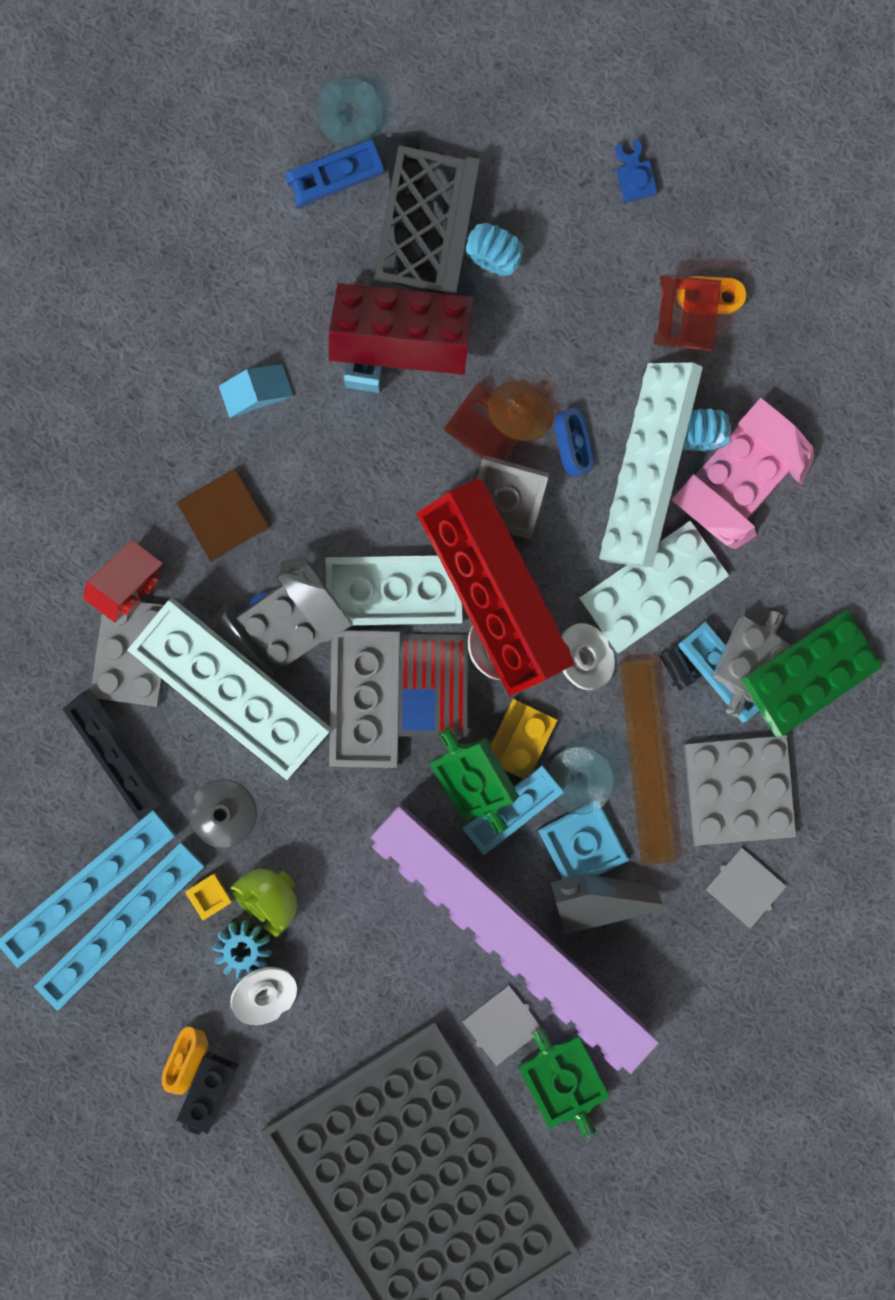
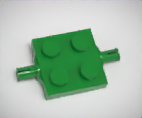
[429,727,520,834]
[518,1026,610,1138]

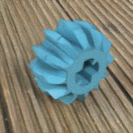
[465,223,524,276]
[682,409,731,452]
[213,920,272,980]

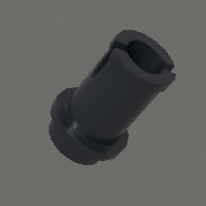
[659,645,696,691]

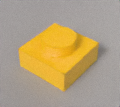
[185,873,233,921]

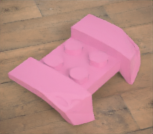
[672,398,814,549]

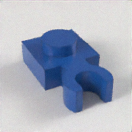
[615,139,658,203]

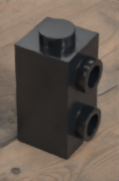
[176,1051,239,1134]

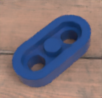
[554,408,594,477]

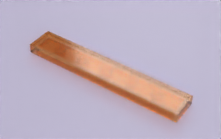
[619,659,676,866]

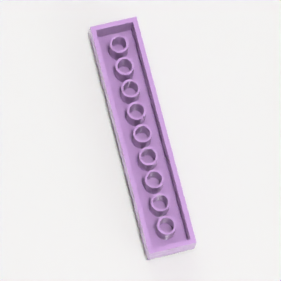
[371,802,659,1074]

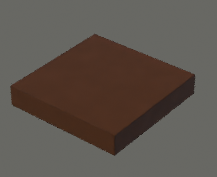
[176,469,269,562]

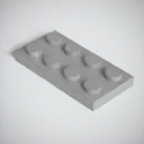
[329,631,400,768]

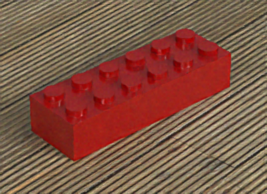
[416,477,575,696]

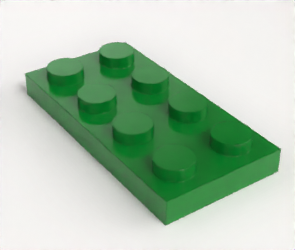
[741,610,883,738]

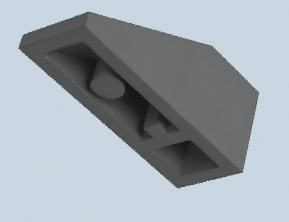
[551,874,664,935]

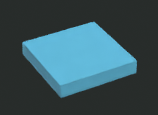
[538,799,629,879]

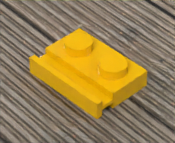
[490,699,557,779]

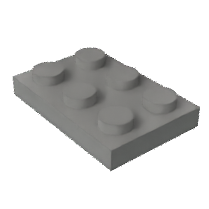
[91,602,164,707]

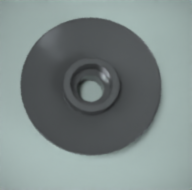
[188,780,256,848]

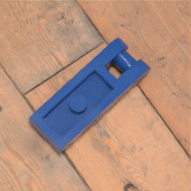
[285,139,385,208]

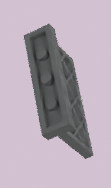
[374,145,480,295]

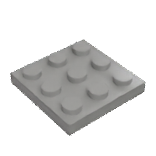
[684,735,796,846]

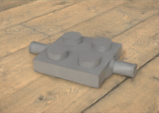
[712,611,791,717]

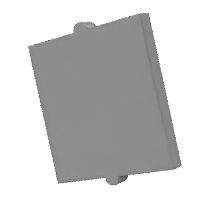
[705,847,787,929]
[462,985,541,1066]

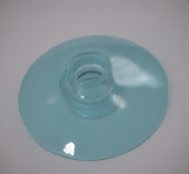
[548,746,614,815]

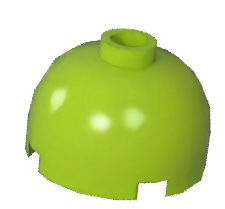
[231,868,298,936]

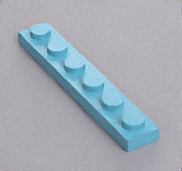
[0,810,177,968]
[34,842,206,1011]

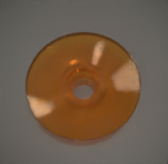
[488,382,554,441]

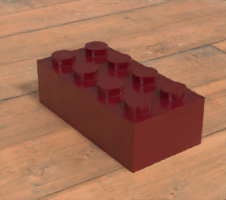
[329,283,473,375]

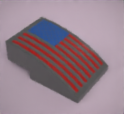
[398,634,468,737]

